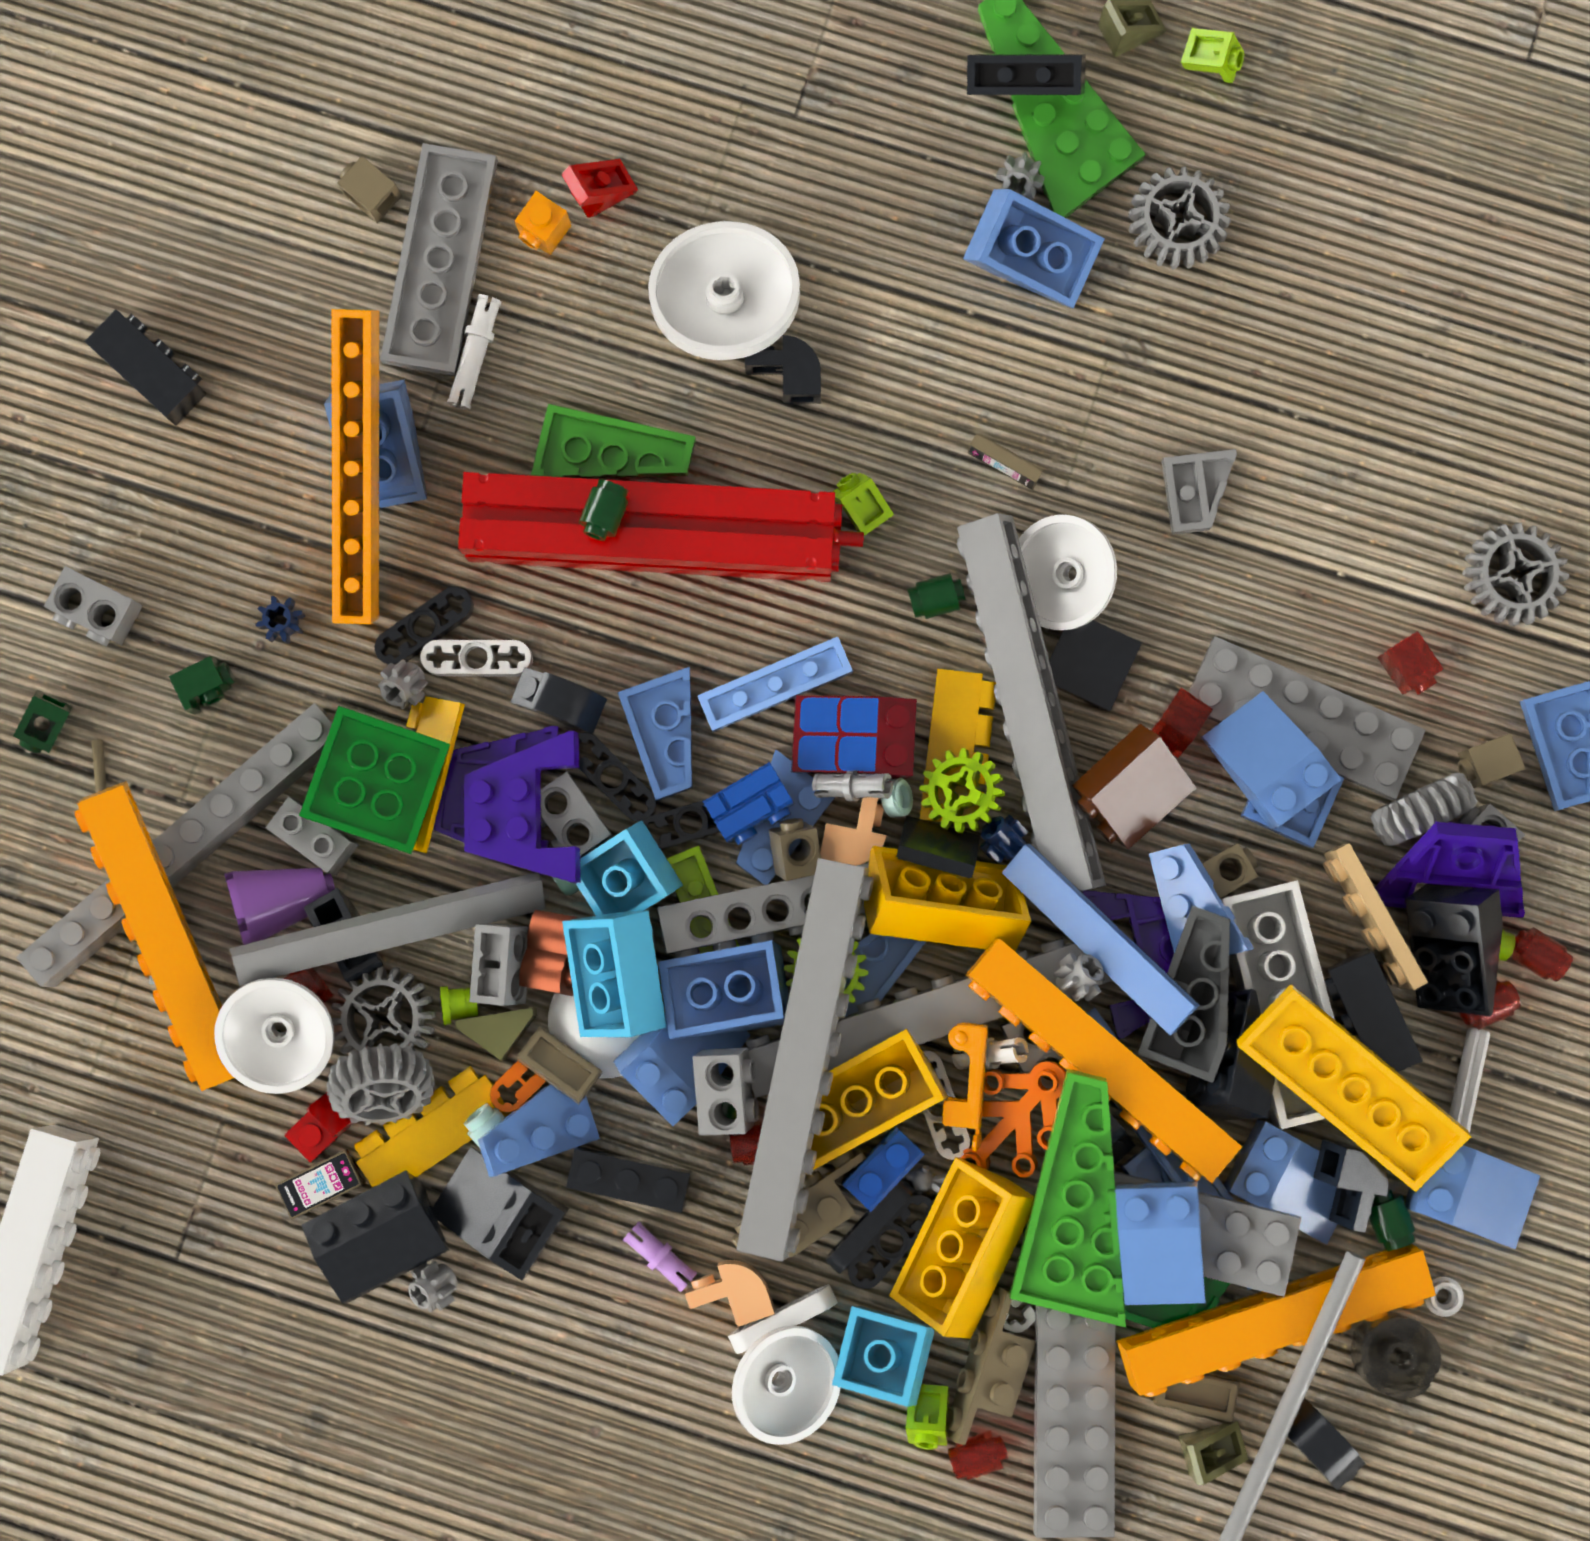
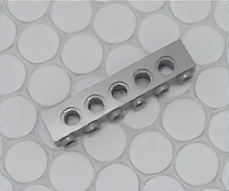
[657,863,869,958]

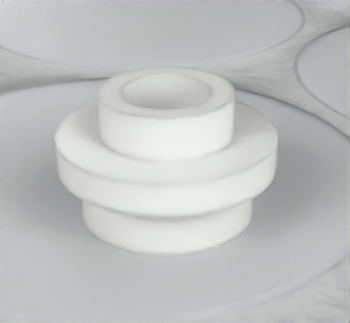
[1424,1276,1464,1317]

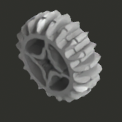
[1128,166,1231,270]
[1462,523,1570,626]
[1370,772,1478,846]
[331,966,436,1054]
[327,1043,435,1126]

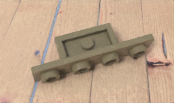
[732,1150,866,1258]
[947,1285,1036,1445]

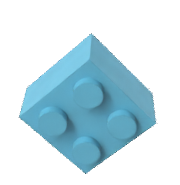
[576,820,683,916]
[832,1306,935,1407]

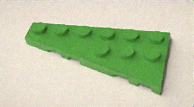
[978,0,1146,218]
[1010,1069,1126,1327]

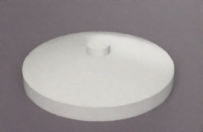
[648,221,800,360]

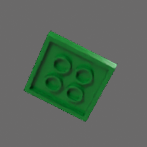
[299,706,450,855]

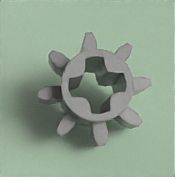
[996,152,1045,200]
[378,659,428,709]
[1054,952,1105,1002]
[408,1261,457,1312]

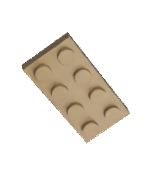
[1323,843,1428,990]

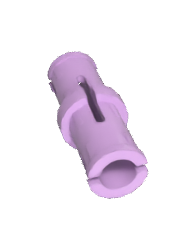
[623,1221,697,1292]

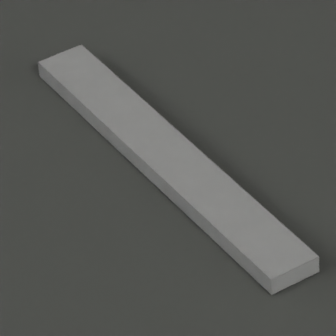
[230,872,546,986]

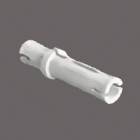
[447,294,502,410]

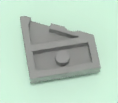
[1161,449,1237,535]

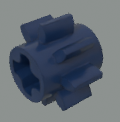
[256,596,306,644]
[979,815,1028,864]

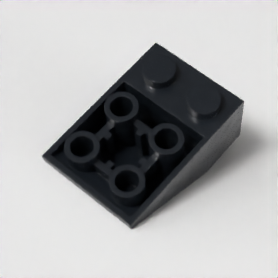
[1405,883,1503,1016]
[1186,989,1275,1120]
[433,1146,569,1281]

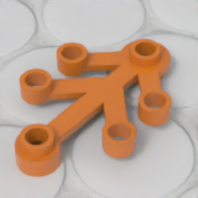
[961,1061,1066,1178]

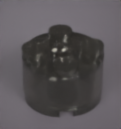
[1351,1312,1441,1399]

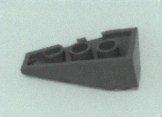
[1138,905,1230,1083]

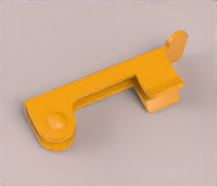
[942,1023,988,1151]

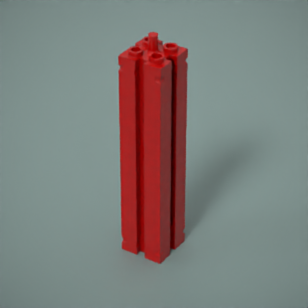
[458,472,864,582]

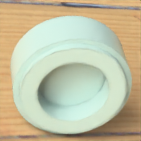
[881,778,913,818]

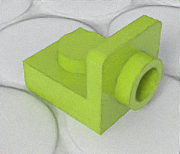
[1181,28,1244,83]
[833,473,894,536]
[906,1384,949,1450]

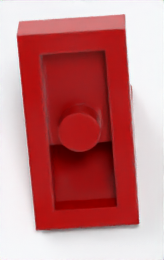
[561,159,638,218]
[284,1092,353,1163]

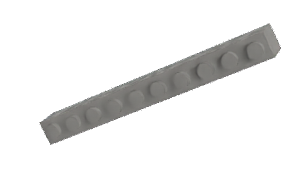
[957,513,1106,892]
[16,703,333,987]
[736,858,874,1262]
[746,938,1113,1098]

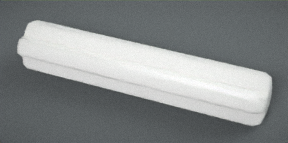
[1449,1027,1490,1132]

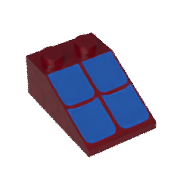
[791,695,917,780]

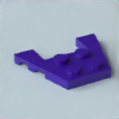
[433,726,559,876]
[464,731,581,884]
[1375,822,1525,918]
[1082,890,1174,1039]

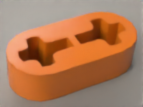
[490,1061,546,1113]

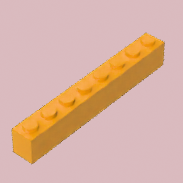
[331,309,379,625]
[74,781,234,1091]
[965,939,1242,1183]
[1116,1244,1436,1397]

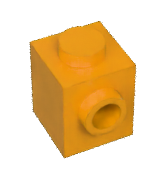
[515,191,571,255]

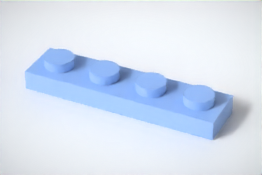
[697,636,853,732]

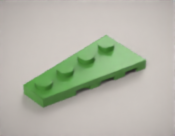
[531,404,696,478]

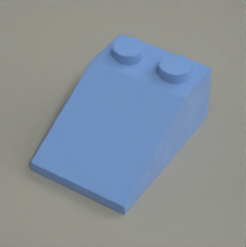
[963,189,1105,308]
[324,380,427,508]
[1201,691,1342,830]
[658,940,789,1040]
[613,1012,750,1126]
[1223,1119,1337,1245]
[1405,1145,1540,1249]
[1115,1181,1206,1305]

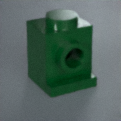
[169,656,235,715]
[13,690,73,754]

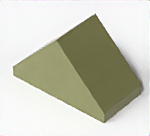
[1098,0,1167,57]
[455,1008,537,1061]
[1179,1421,1249,1485]

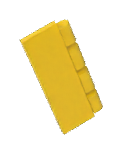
[920,669,996,824]
[406,696,465,853]
[354,1066,512,1187]

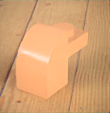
[820,797,887,866]
[685,1260,775,1327]

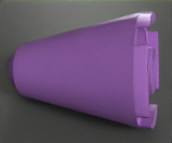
[224,868,335,945]

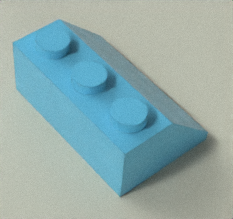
[562,910,666,1037]

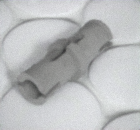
[812,770,893,801]

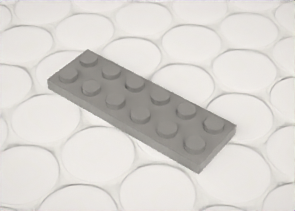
[380,143,498,376]
[1182,636,1426,801]
[1114,1171,1301,1297]
[1034,1305,1115,1538]

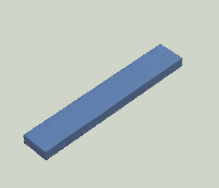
[1002,844,1199,1035]

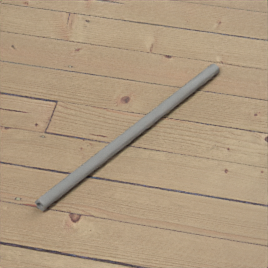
[1219,1251,1366,1541]

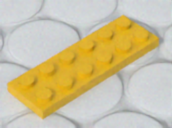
[1236,984,1471,1192]

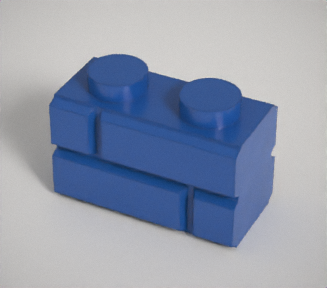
[703,762,795,845]
[842,1126,925,1212]

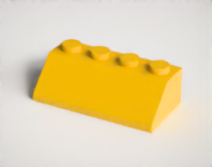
[864,846,1031,951]
[811,1029,949,1170]
[889,1157,1034,1338]

